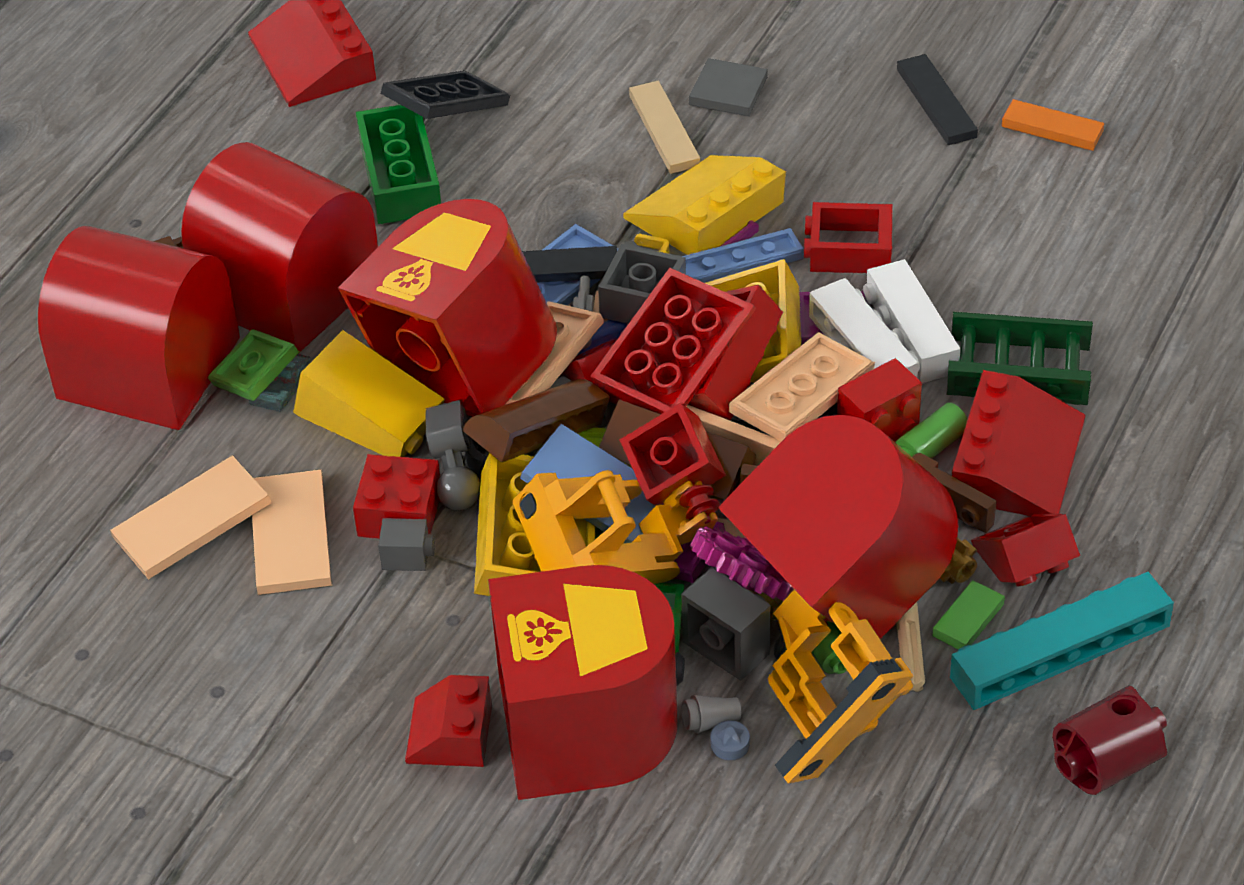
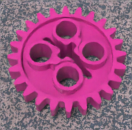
[690,526,794,601]

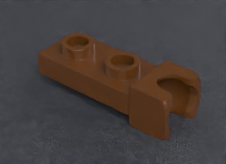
[912,453,996,533]

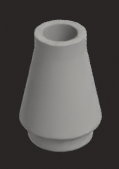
[681,695,741,734]

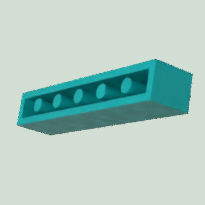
[950,572,1174,710]

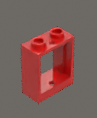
[804,202,893,273]

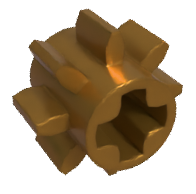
[940,537,977,584]

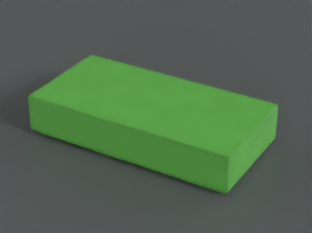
[932,580,1005,650]

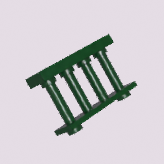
[946,312,1093,405]

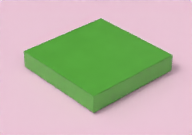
[208,329,299,401]

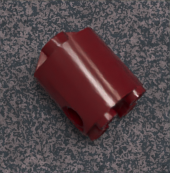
[1052,685,1168,795]

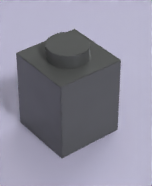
[378,518,435,571]

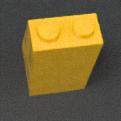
[293,330,445,457]

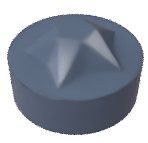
[710,721,750,760]

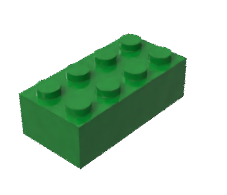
[356,105,441,224]

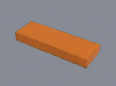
[1002,99,1104,151]

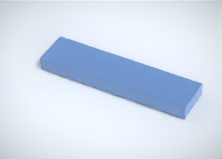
[682,228,804,283]

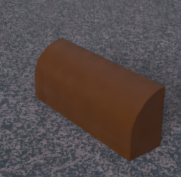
[462,379,610,462]
[599,400,757,500]

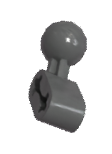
[426,400,480,511]

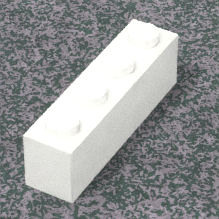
[863,259,960,383]
[809,278,920,377]

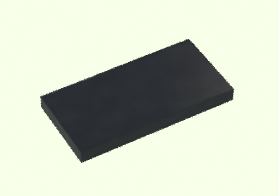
[380,70,510,119]

